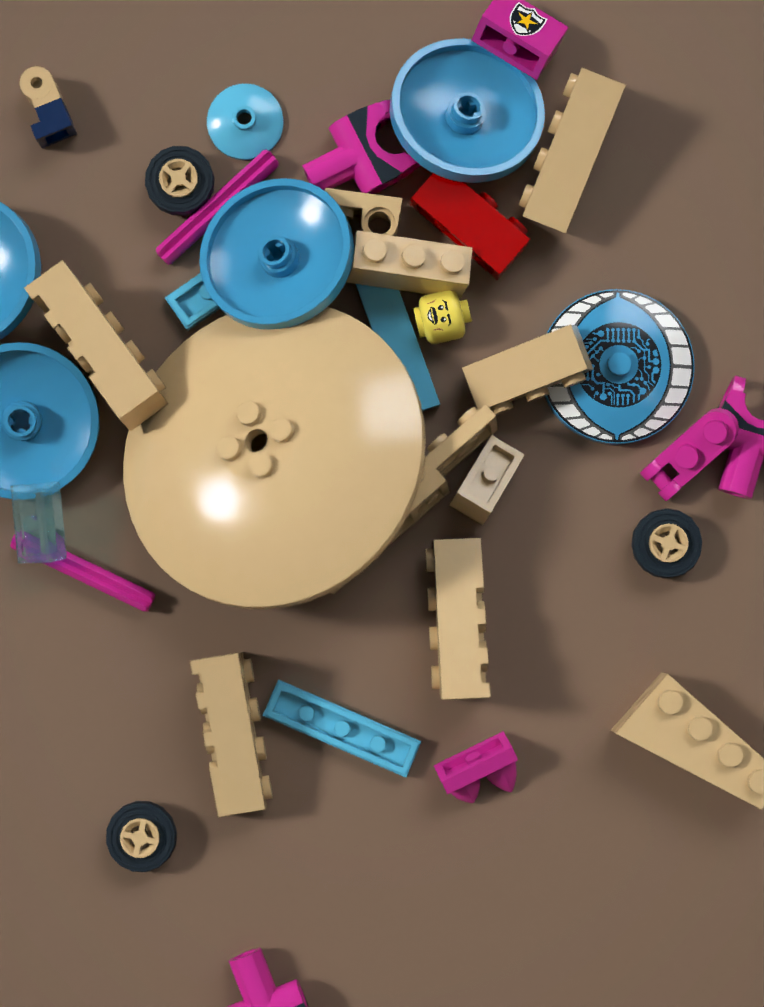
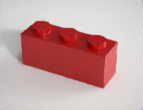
[411,173,530,280]

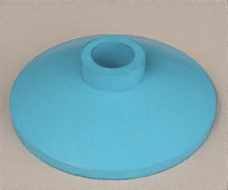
[207,84,284,160]

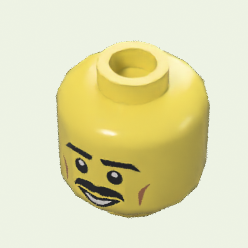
[413,291,472,344]

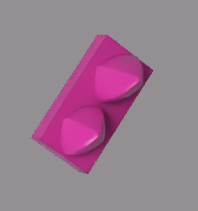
[434,731,518,803]

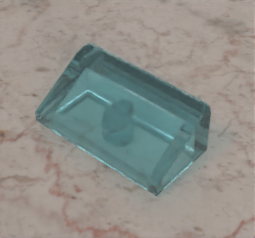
[10,482,66,564]

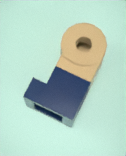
[19,66,77,149]

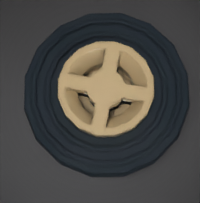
[145,146,214,216]
[631,508,702,579]
[106,801,177,872]

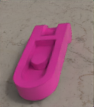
[640,408,739,501]

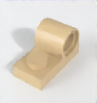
[325,188,402,236]
[449,435,525,525]

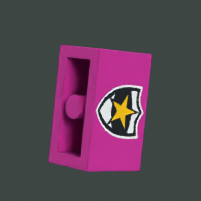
[471,0,568,80]

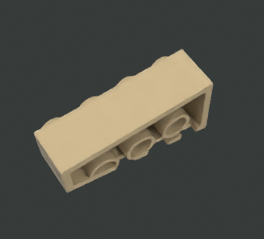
[519,68,626,233]
[24,260,168,432]
[426,538,490,700]
[190,652,273,817]
[610,672,764,810]

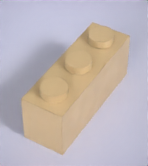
[346,230,473,299]
[462,324,594,415]

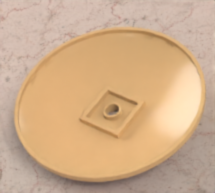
[123,307,426,609]

